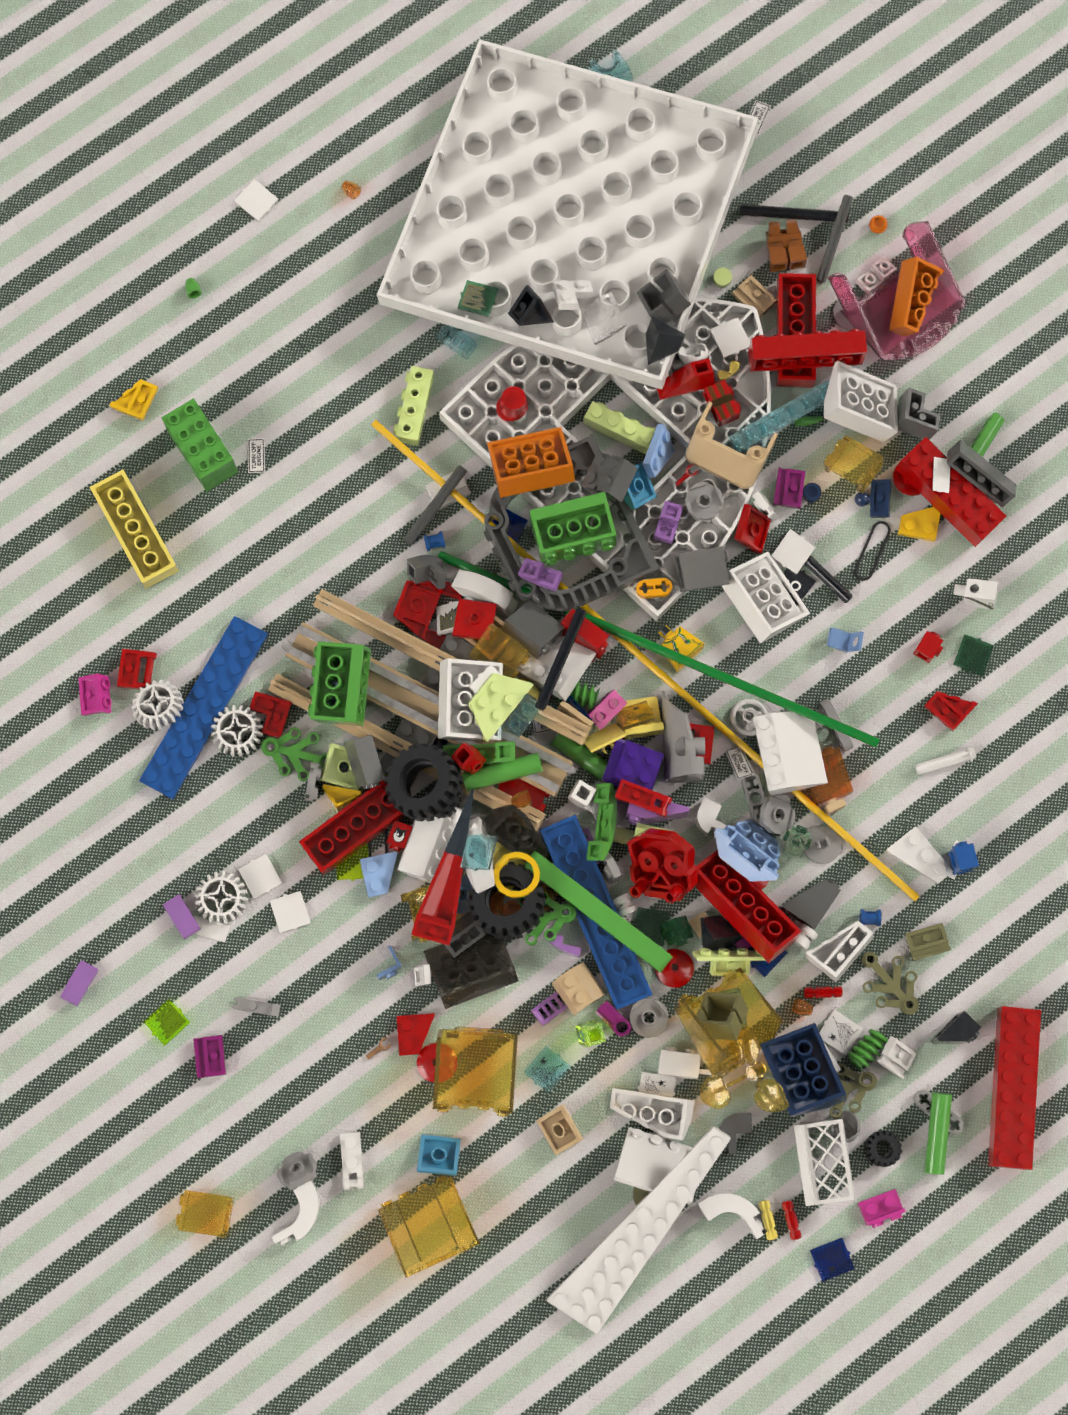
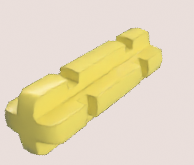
[759,1200,778,1240]

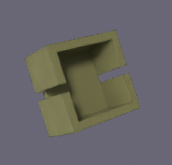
[693,992,749,1041]

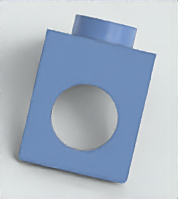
[827,627,864,653]
[377,945,402,980]

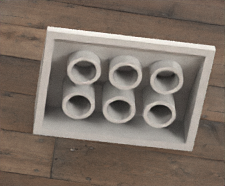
[824,361,898,442]
[722,552,810,643]
[498,636,596,701]
[438,658,503,740]
[753,709,828,796]
[614,1127,695,1205]

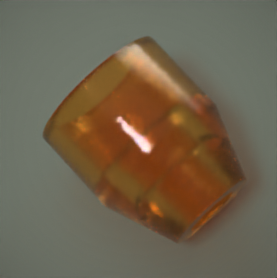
[341,180,361,200]
[511,790,532,808]
[792,998,813,1016]

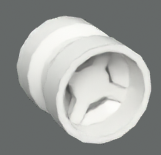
[612,893,637,918]
[794,924,818,951]

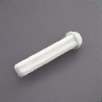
[915,746,976,775]

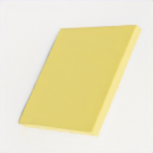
[584,723,626,754]

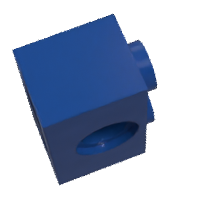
[948,841,979,875]

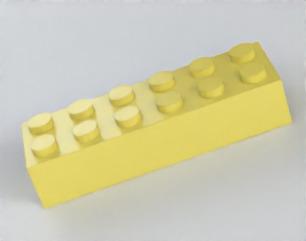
[90,470,179,589]

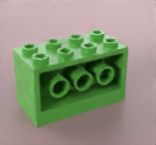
[161,398,238,492]
[530,492,617,565]
[308,641,371,726]

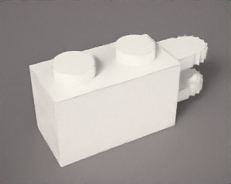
[658,1047,716,1080]

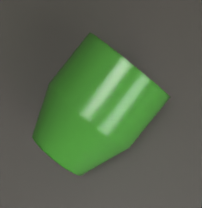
[185,278,202,299]

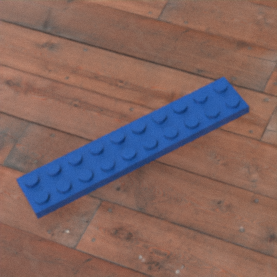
[139,616,268,800]
[540,815,653,1010]

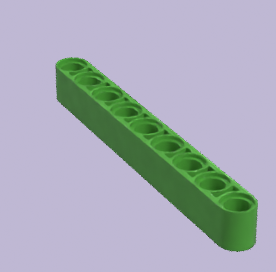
[523,850,673,973]

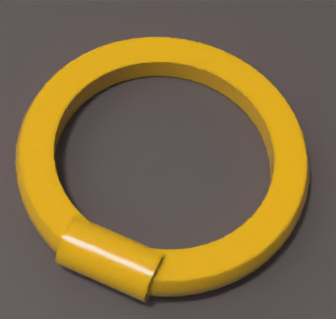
[494,852,540,898]

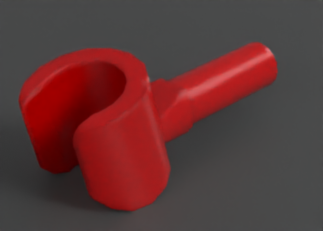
[675,464,699,487]

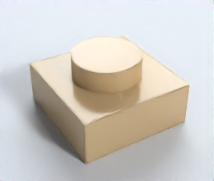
[824,797,847,815]
[688,911,708,938]

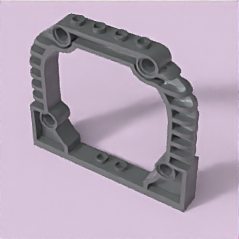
[484,435,659,611]

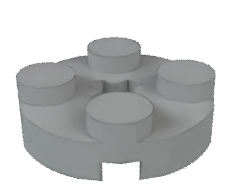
[685,482,724,521]
[305,762,322,801]
[759,795,795,834]
[629,998,668,1038]
[277,1152,317,1190]

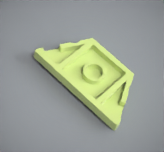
[468,673,533,742]

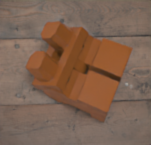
[765,219,807,272]

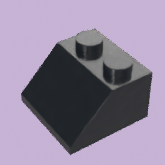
[931,1011,982,1044]

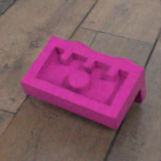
[78,673,112,716]
[586,690,627,729]
[858,1189,906,1228]

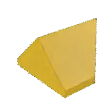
[322,784,362,812]

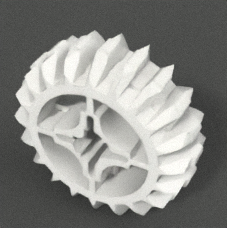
[131,680,184,731]
[211,705,263,757]
[195,871,248,924]

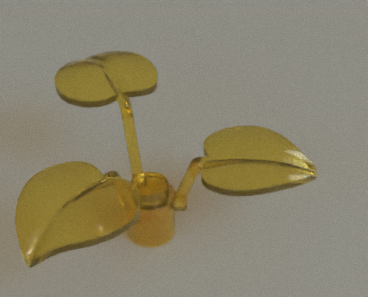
[700,1024,790,1112]

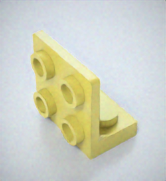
[620,696,664,739]

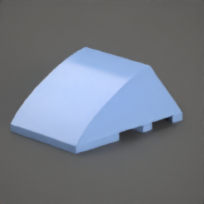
[714,819,781,882]

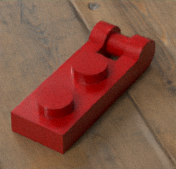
[615,779,673,817]

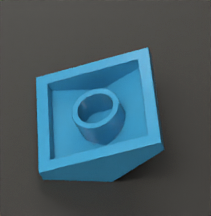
[623,462,657,510]
[417,1135,461,1176]

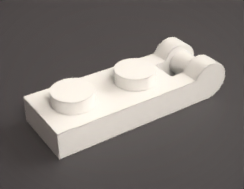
[340,1132,364,1190]

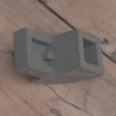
[407,555,447,590]
[719,1113,752,1154]

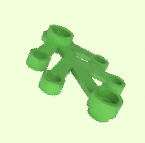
[261,727,327,782]
[518,892,576,946]

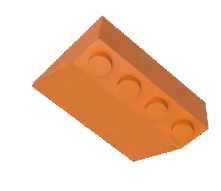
[487,427,575,498]

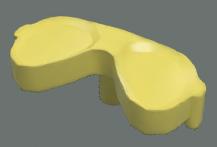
[717,361,740,381]

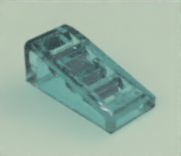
[435,324,477,360]

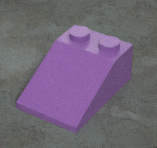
[625,800,690,826]

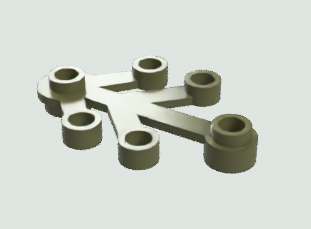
[861,952,919,1015]
[830,1064,877,1119]

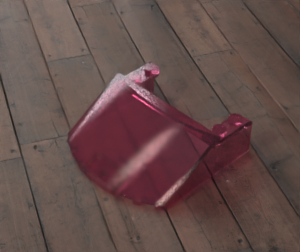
[828,221,966,360]

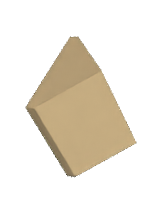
[536,1104,583,1155]

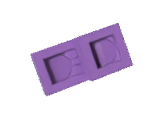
[653,501,683,545]
[518,558,563,591]
[163,894,201,940]
[544,933,581,958]
[60,960,98,1007]

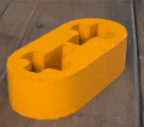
[636,578,672,599]

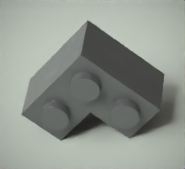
[897,387,941,440]

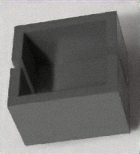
[637,269,691,324]
[581,452,638,503]

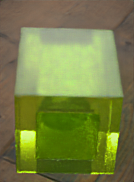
[575,1020,606,1047]

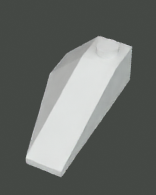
[463,816,495,893]
[610,1088,694,1140]

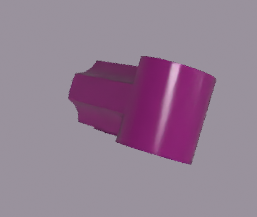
[595,1001,631,1037]

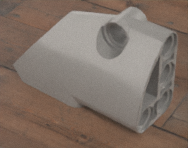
[661,691,705,783]

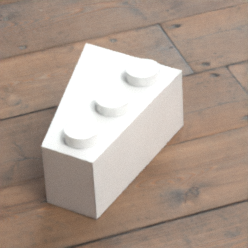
[805,921,874,982]

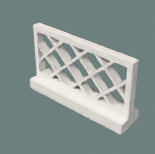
[794,1119,855,1206]

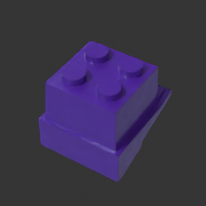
[601,739,665,790]

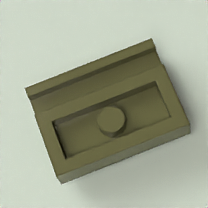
[904,923,951,961]

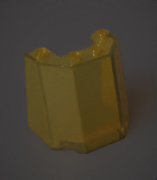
[675,967,783,1077]
[433,1027,518,1117]
[378,1175,481,1278]

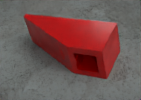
[656,358,715,400]

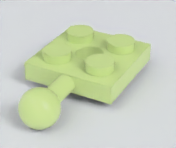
[320,743,387,791]

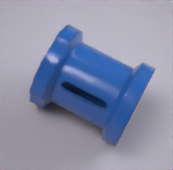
[423,531,445,552]
[859,909,882,926]

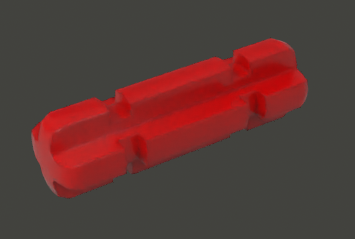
[804,986,843,998]
[782,1200,802,1240]

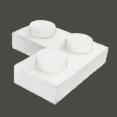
[552,280,593,310]

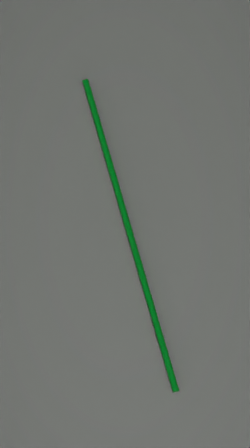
[438,551,880,748]

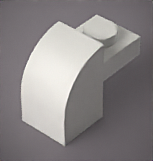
[567,780,597,814]
[696,797,727,836]

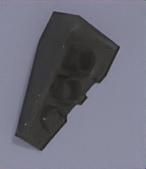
[482,804,553,863]

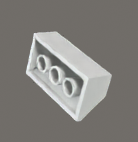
[397,807,462,883]

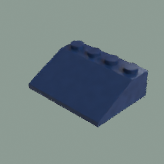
[760,1023,846,1117]

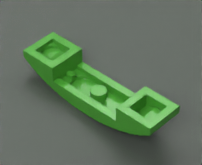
[443,741,515,765]
[586,783,617,861]

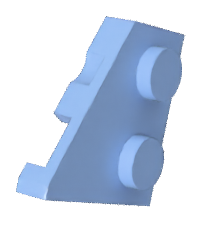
[360,851,397,898]

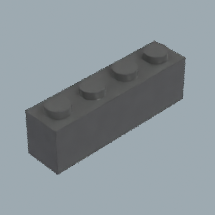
[947,440,1016,508]

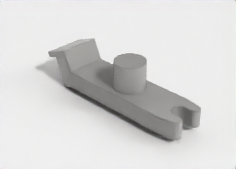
[232,998,281,1017]

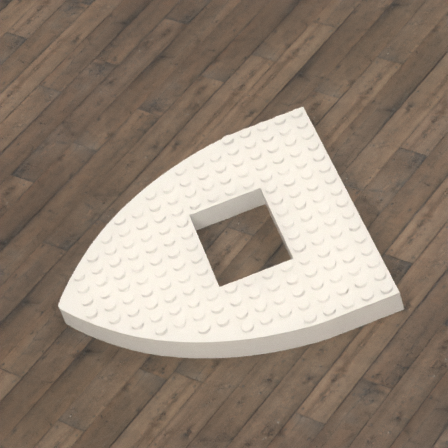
[439,297,771,622]

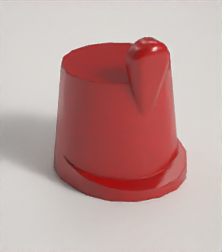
[496,386,528,422]

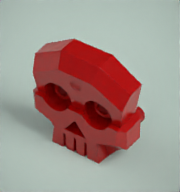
[627,828,698,903]

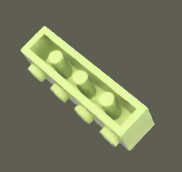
[393,366,434,446]
[583,401,655,455]

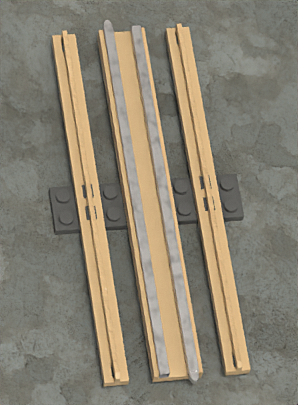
[268,589,592,831]

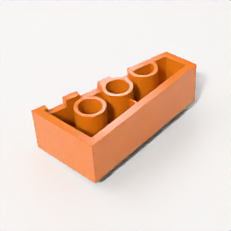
[889,256,944,337]

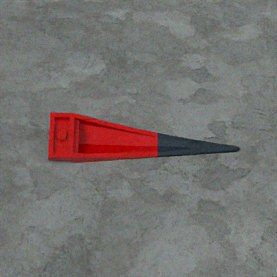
[411,789,474,946]

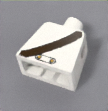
[953,578,998,610]

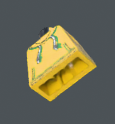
[658,625,705,673]

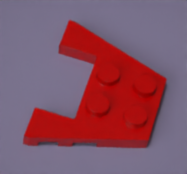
[393,580,462,650]

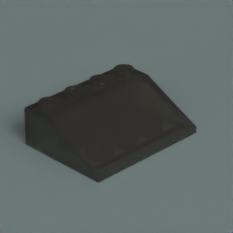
[424,930,519,1009]

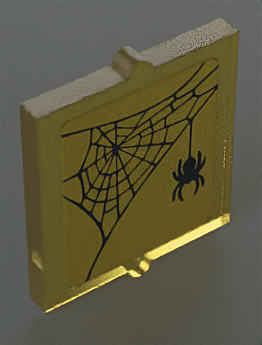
[616,701,655,730]

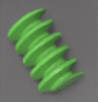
[559,681,600,710]
[847,1029,888,1072]

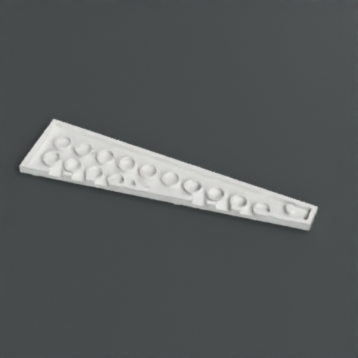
[546,1126,731,1334]

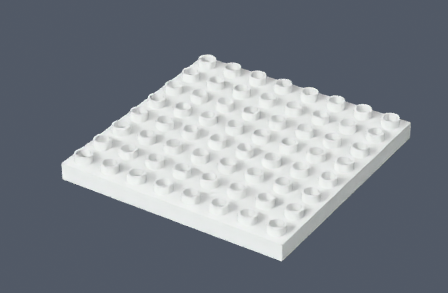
[377,39,758,389]

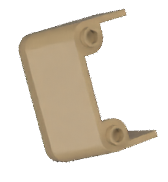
[685,401,778,489]

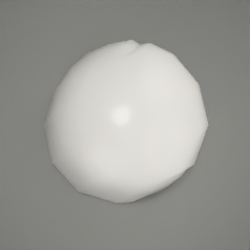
[678,343,709,365]

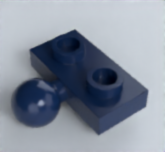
[855,479,891,518]

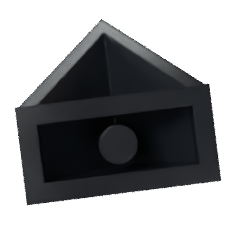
[508,285,554,326]
[646,317,686,365]
[700,915,743,951]

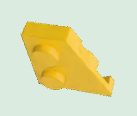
[109,379,159,421]
[898,507,940,542]

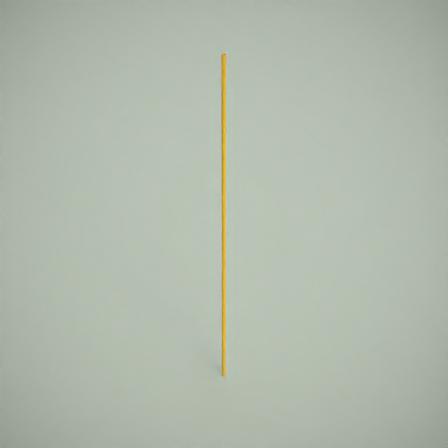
[371,420,920,901]

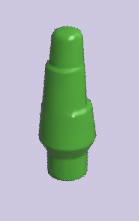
[794,416,823,427]

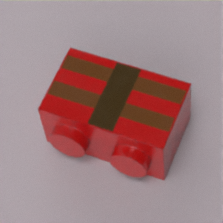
[703,380,742,427]

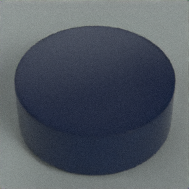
[802,483,822,503]

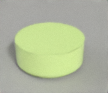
[713,268,732,288]

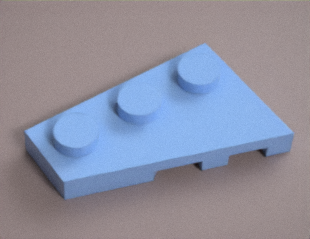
[643,424,675,478]

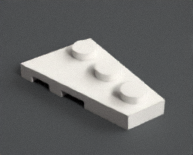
[886,826,953,884]

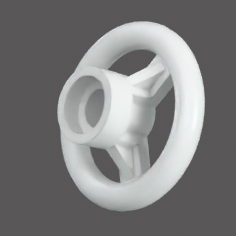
[730,699,768,736]

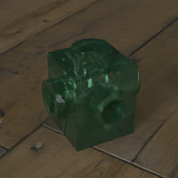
[783,825,812,858]
[660,915,694,947]

